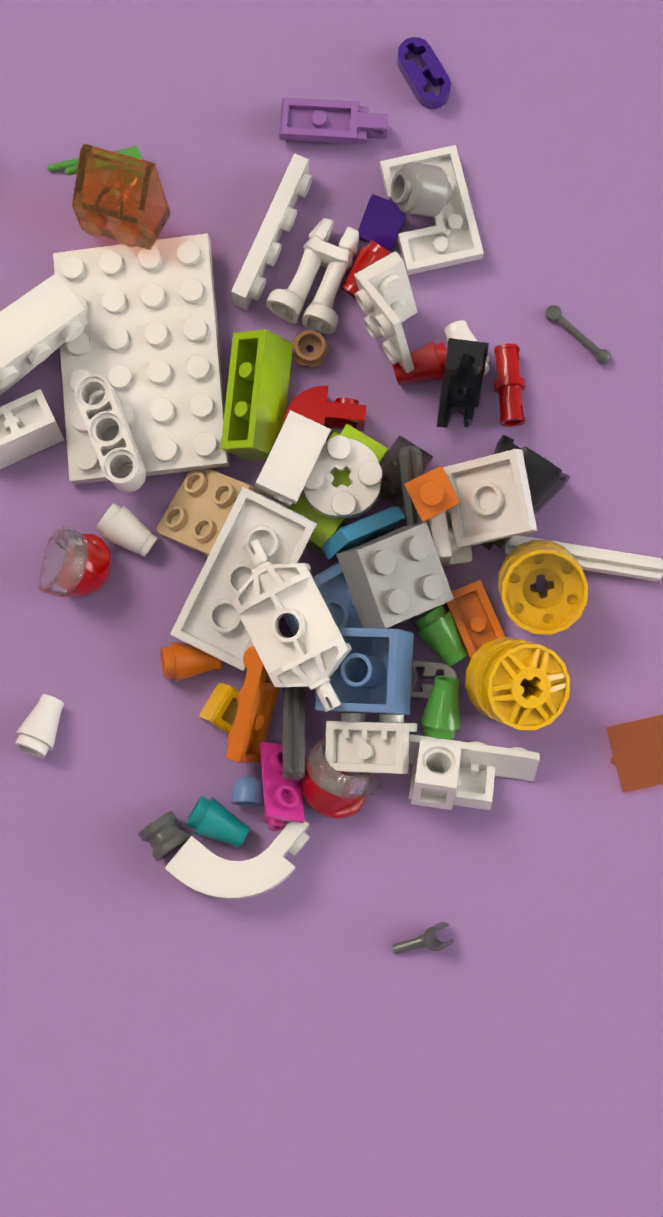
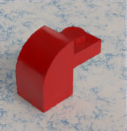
[284,386,367,431]

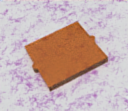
[606,714,663,793]

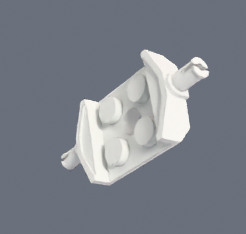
[232,539,352,712]

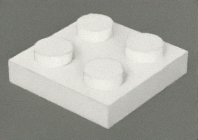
[443,449,537,548]

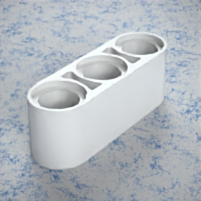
[74,374,146,493]

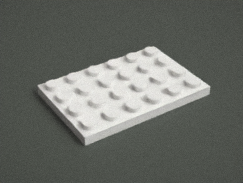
[53,233,230,485]

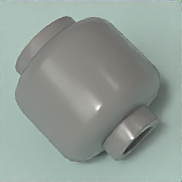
[390,162,452,217]

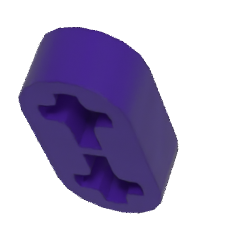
[397,37,451,109]

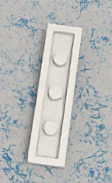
[231,153,313,310]

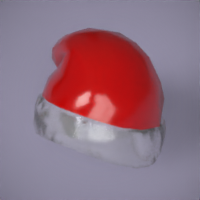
[39,526,112,598]
[300,739,381,819]

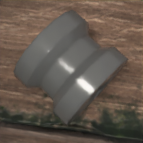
[138,811,190,862]

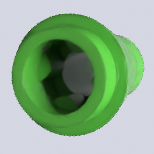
[414,605,468,666]
[420,676,461,739]

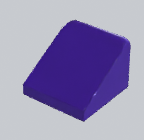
[358,194,407,252]

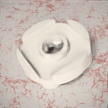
[303,435,382,520]

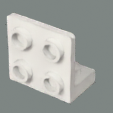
[354,251,418,373]

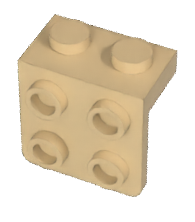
[157,469,254,557]

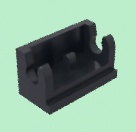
[436,338,489,428]

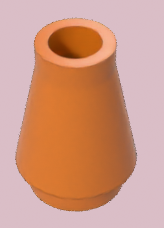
[160,642,221,682]

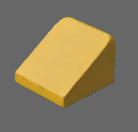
[199,682,239,734]

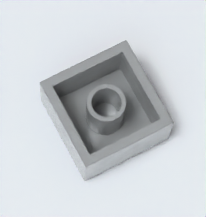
[336,522,454,629]

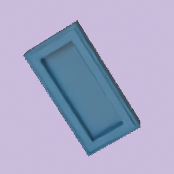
[321,506,405,560]

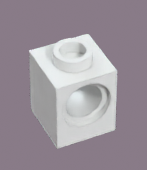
[411,740,462,810]

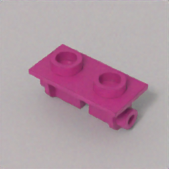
[260,741,305,831]

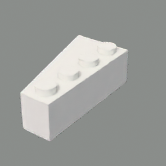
[0,273,88,396]

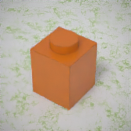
[404,465,460,523]

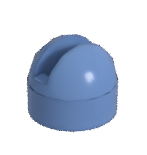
[231,776,264,806]

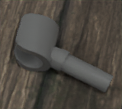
[392,922,454,954]

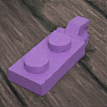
[279,97,388,144]

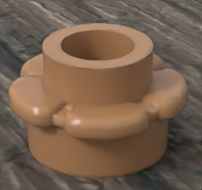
[292,330,330,368]

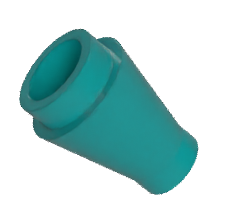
[186,795,250,848]

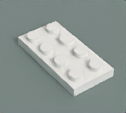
[170,487,317,671]

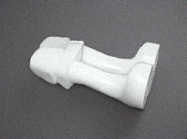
[266,218,359,334]

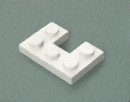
[380,145,484,275]

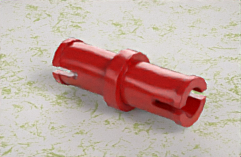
[493,343,526,427]

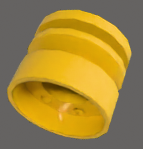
[498,540,588,635]
[465,637,570,730]

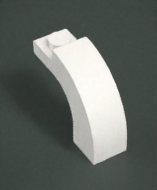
[165,821,310,899]

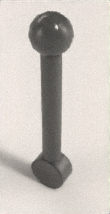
[545,305,611,365]

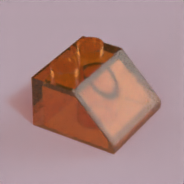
[72,144,171,250]

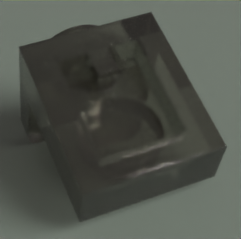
[379,436,433,508]

